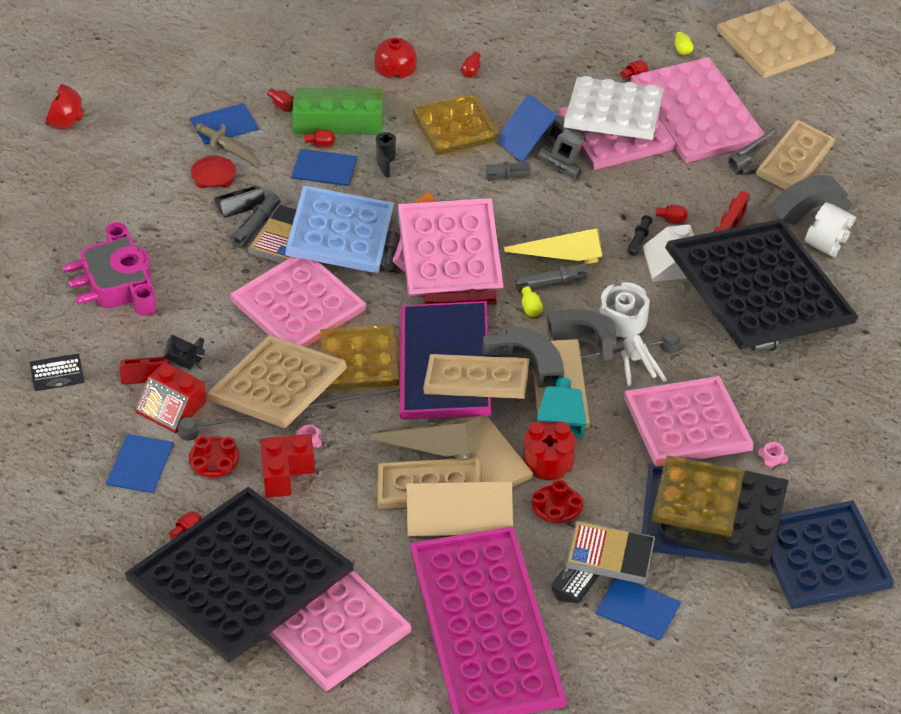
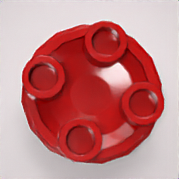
[191,155,236,188]
[189,435,240,478]
[531,480,584,523]

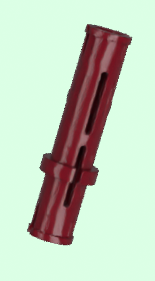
[424,289,497,305]

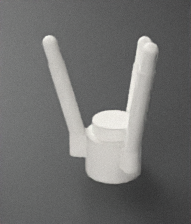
[620,335,667,387]

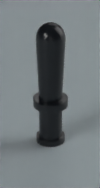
[627,215,653,256]

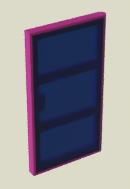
[400,301,491,420]

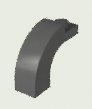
[542,115,584,165]
[770,175,852,226]
[546,309,616,361]
[482,326,565,388]

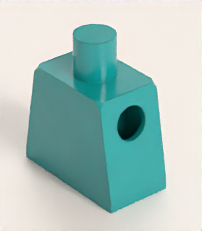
[537,378,586,437]

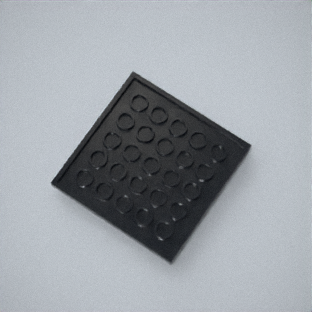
[665,219,859,350]
[125,487,354,663]

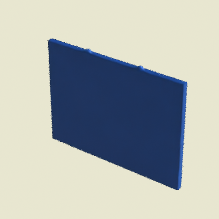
[495,93,558,162]
[190,103,259,145]
[291,149,357,186]
[106,434,174,493]
[595,578,681,641]

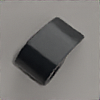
[376,132,396,177]

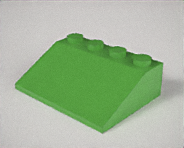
[292,88,383,135]

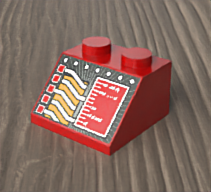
[135,362,206,434]

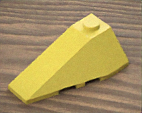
[504,228,603,264]

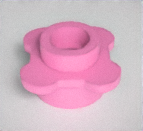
[296,425,322,448]
[758,442,788,468]

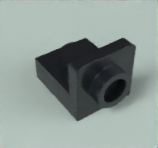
[163,334,205,370]

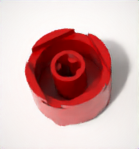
[523,422,576,480]

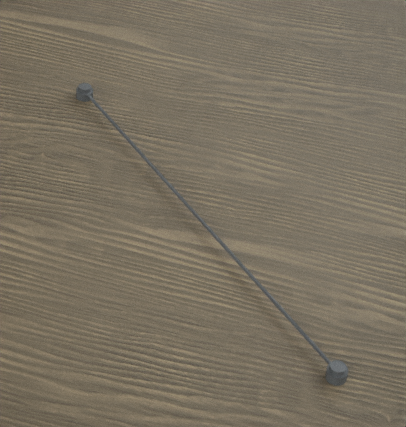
[178,331,680,441]

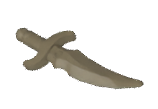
[196,123,259,168]

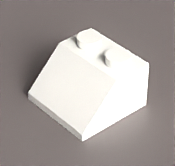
[642,225,694,282]

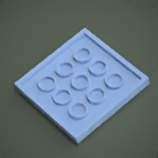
[285,185,394,273]

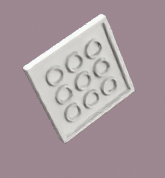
[564,76,664,140]

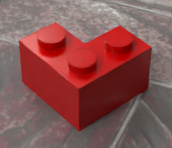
[260,434,315,498]

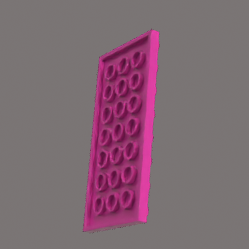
[410,526,567,714]

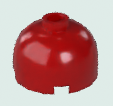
[374,37,417,78]
[45,83,85,130]

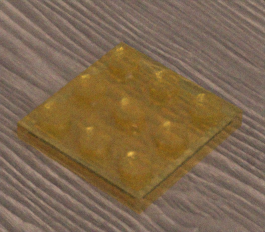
[413,93,499,156]
[320,325,399,390]
[652,455,745,537]

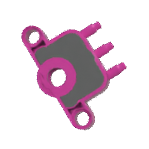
[62,222,156,316]

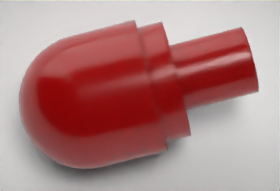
[461,52,481,78]
[620,60,648,79]
[267,88,294,111]
[304,130,336,148]
[655,204,688,224]
[169,511,202,539]

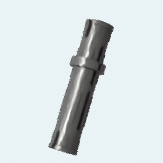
[230,193,281,247]
[515,263,587,292]

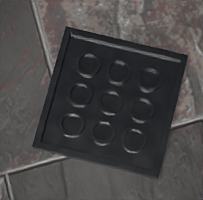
[664,457,789,566]

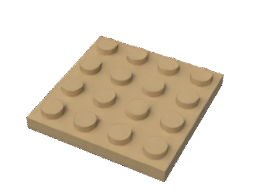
[717,0,835,78]
[207,335,347,428]

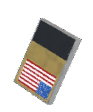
[248,204,297,264]
[566,521,655,585]

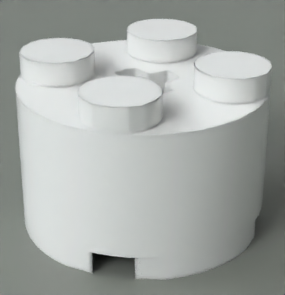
[805,202,856,258]
[600,282,650,339]

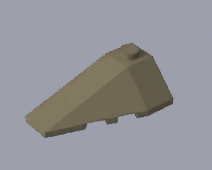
[369,415,482,459]

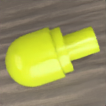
[674,32,693,55]
[522,287,543,317]

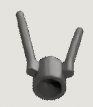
[728,128,776,174]

